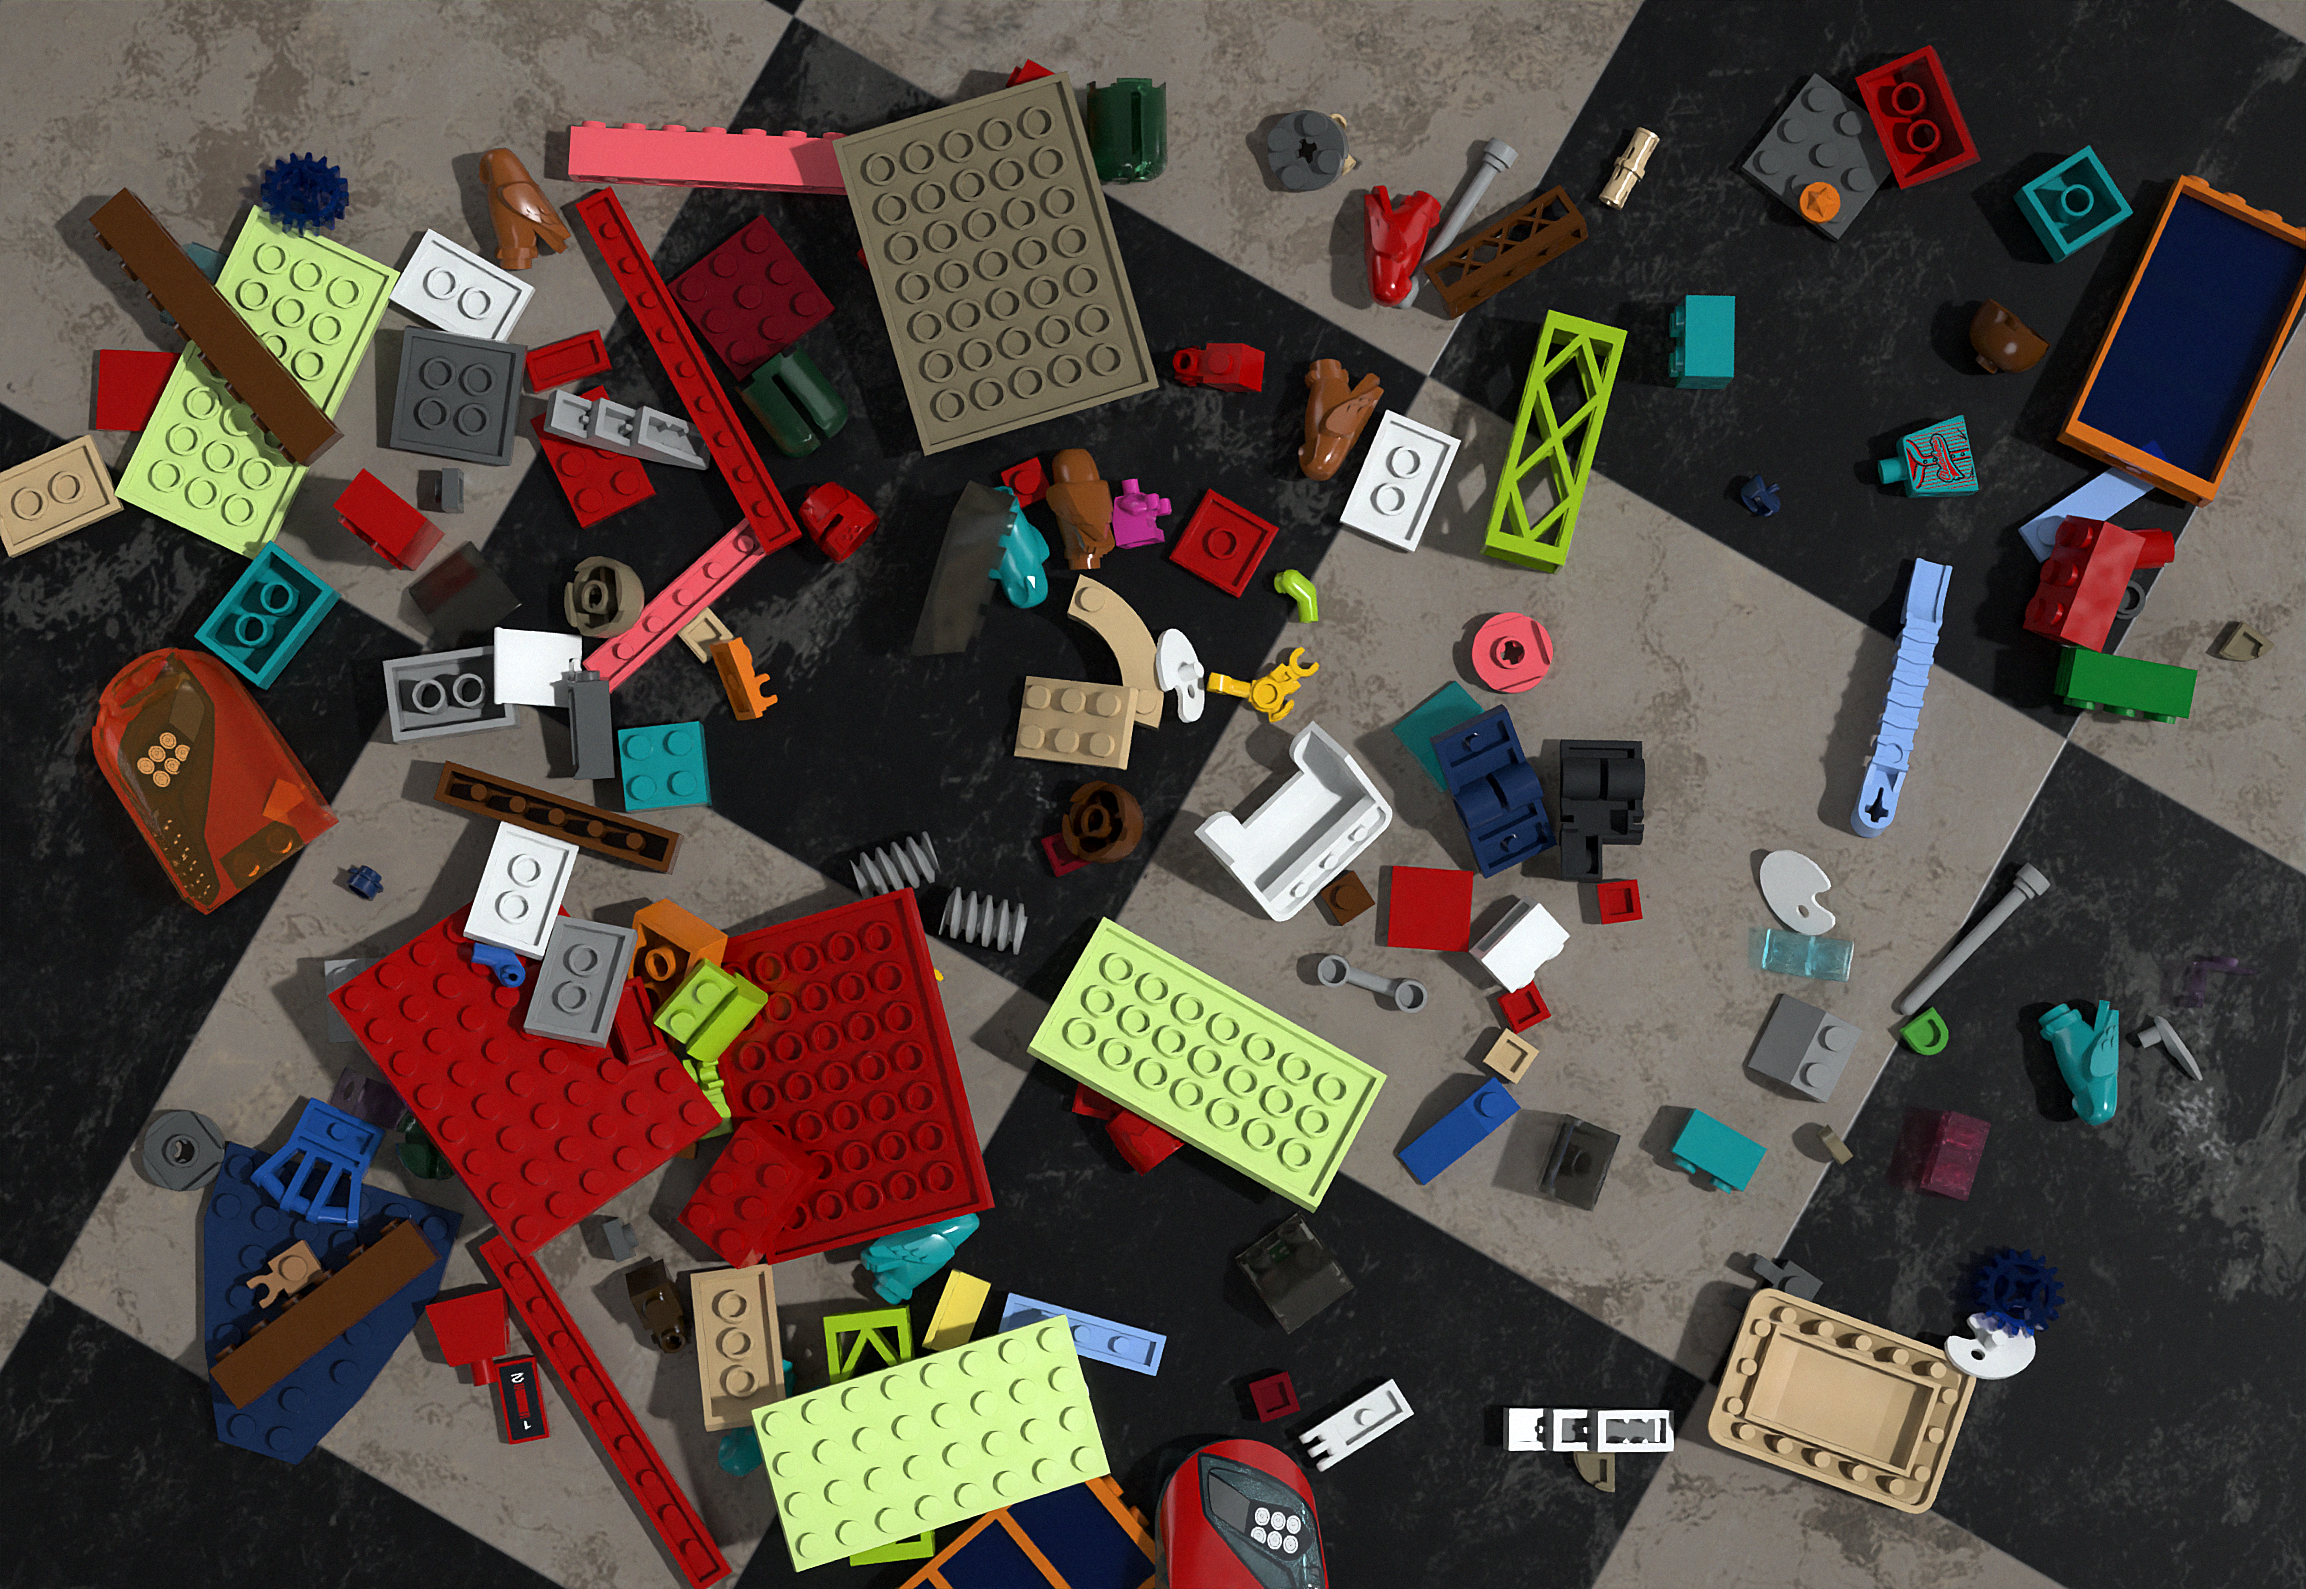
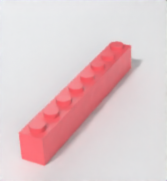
[568,121,848,195]

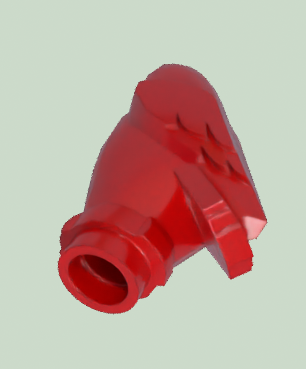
[1364,185,1441,307]

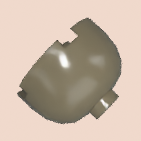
[564,556,645,638]

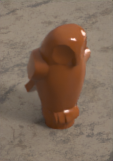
[479,148,571,269]
[1298,359,1384,481]
[1046,448,1115,570]

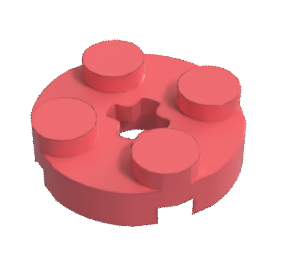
[1471,612,1553,694]

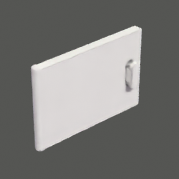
[494,627,582,708]

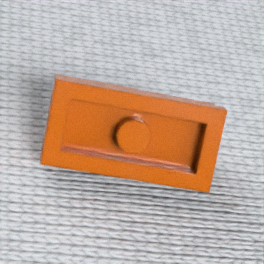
[709,637,778,721]

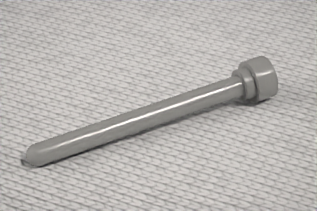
[1397,137,1518,309]
[1900,863,2050,1015]

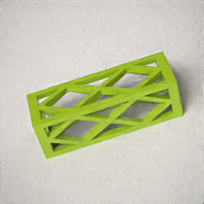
[1479,310,1627,575]
[823,1304,937,1566]

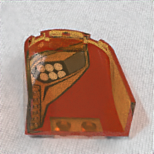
[92,647,339,915]

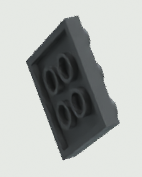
[1740,73,1892,242]
[389,325,528,466]

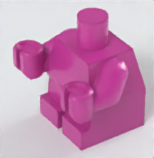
[1112,479,1172,549]

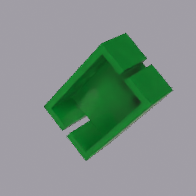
[2053,646,2198,724]

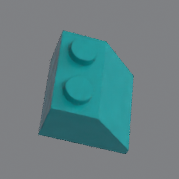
[1391,681,1485,794]

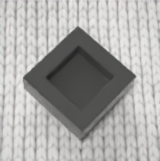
[435,468,464,513]
[602,1218,639,1263]

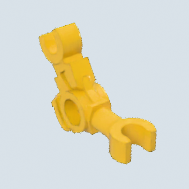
[1206,647,1319,723]

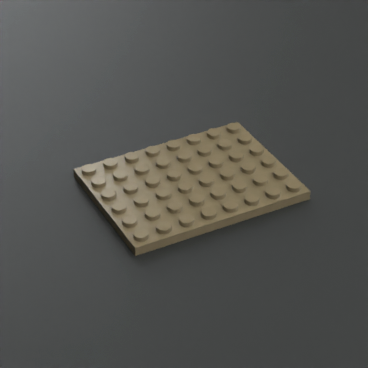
[832,71,1160,456]

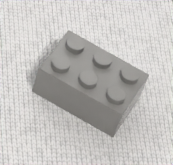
[383,645,521,745]

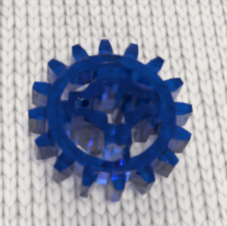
[261,152,349,238]
[1974,1249,2065,1339]

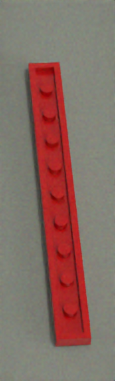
[575,186,803,556]
[479,1234,733,1589]

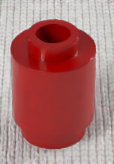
[2127,527,2175,570]

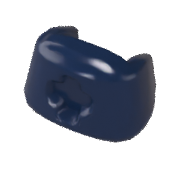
[1741,474,1780,517]

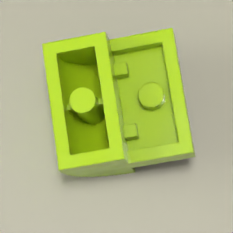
[653,957,768,1063]

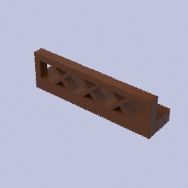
[1423,184,1588,320]

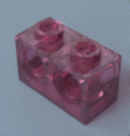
[1920,1111,1991,1201]

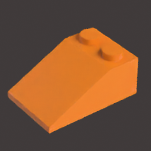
[626,898,728,1052]

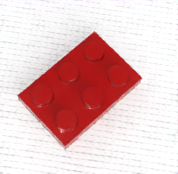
[530,385,657,530]

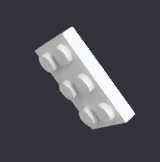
[389,229,535,342]
[1339,410,1461,553]
[463,821,579,961]

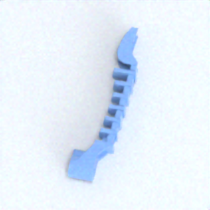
[1851,558,1952,838]

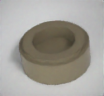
[1816,1124,1853,1165]

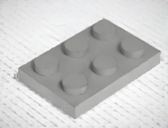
[523,915,638,1048]

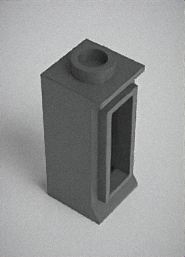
[567,670,615,780]

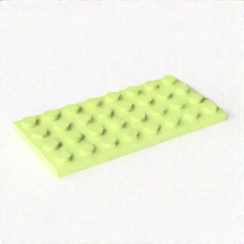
[114,205,402,561]
[1026,917,1387,1213]
[749,1314,1110,1572]

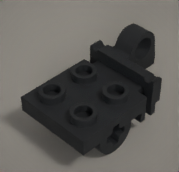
[1559,739,1645,883]

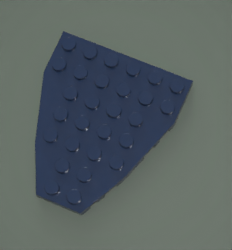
[204,1142,464,1465]

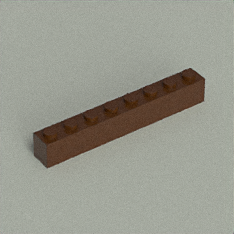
[88,187,345,467]

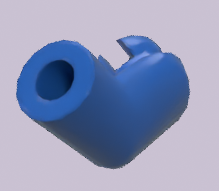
[470,942,525,988]

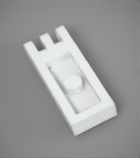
[1299,1378,1414,1472]

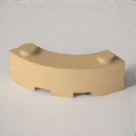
[1067,575,1164,732]

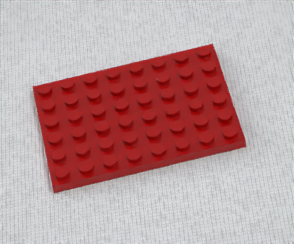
[717,887,995,1266]
[327,899,723,1262]

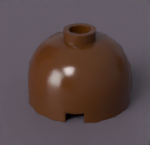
[1969,298,2051,374]
[1062,780,1144,864]

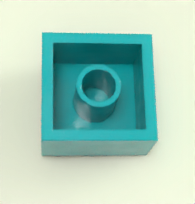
[2013,145,2133,264]
[1669,295,1735,389]
[618,721,711,814]

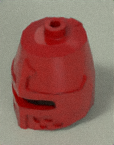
[798,481,879,565]
[1105,1103,1187,1176]

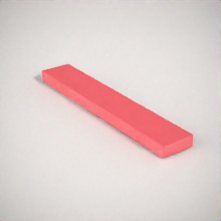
[582,517,766,694]

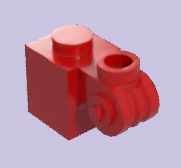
[1173,343,1265,392]

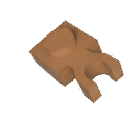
[246,1240,326,1309]

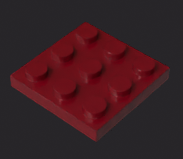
[666,214,836,384]

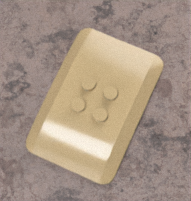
[1706,1288,1977,1514]

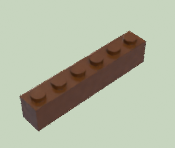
[434,760,684,875]
[209,1218,443,1410]

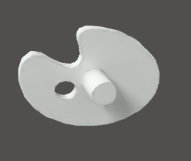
[1156,629,1204,723]
[1760,850,1835,935]
[1944,1312,2036,1380]

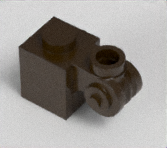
[625,1259,692,1354]

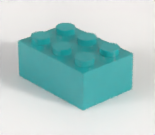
[194,540,342,690]

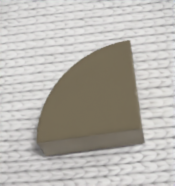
[2216,620,2275,662]
[1572,1451,1615,1492]

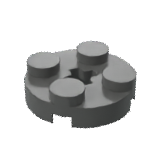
[1267,110,1349,191]
[142,1111,227,1192]

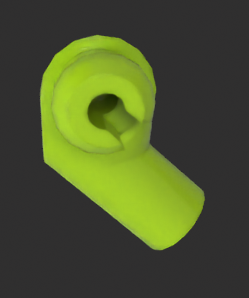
[1274,569,1318,623]

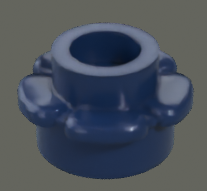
[345,865,384,901]

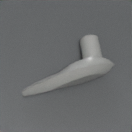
[2137,1016,2203,1082]

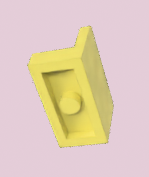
[922,1268,992,1351]

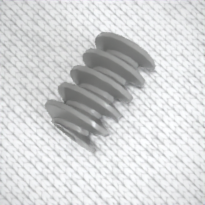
[850,831,941,900]
[939,887,1028,955]

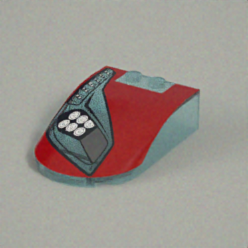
[1155,1438,1329,1589]

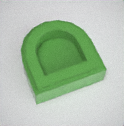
[1898,1007,1948,1055]

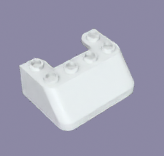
[1194,721,1392,921]

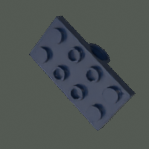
[1429,704,1557,879]

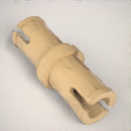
[1599,127,1660,210]

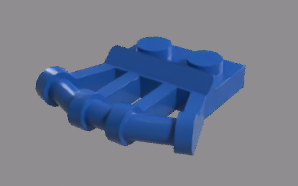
[250,1097,386,1228]

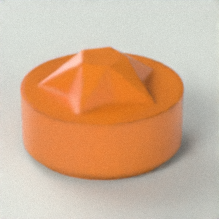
[1798,182,1840,225]

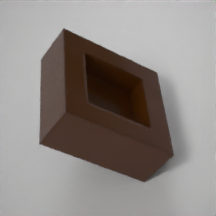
[1319,870,1376,926]

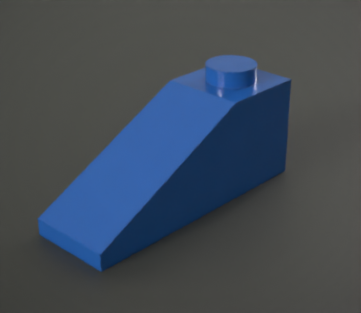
[1398,1076,1521,1185]

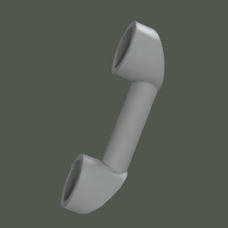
[1317,954,1428,1013]

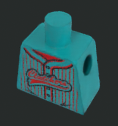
[1878,415,1979,498]

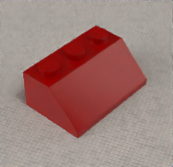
[1855,45,1981,190]

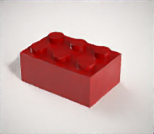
[332,468,445,571]
[2022,515,2146,653]
[677,1118,823,1270]

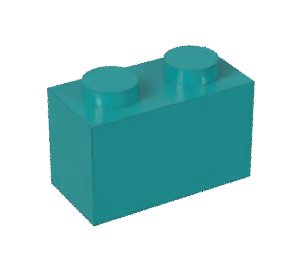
[1667,1108,1767,1195]

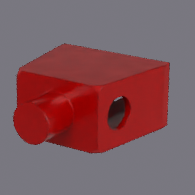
[425,1287,511,1387]

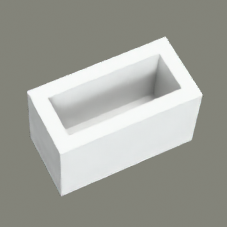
[1469,895,1570,993]

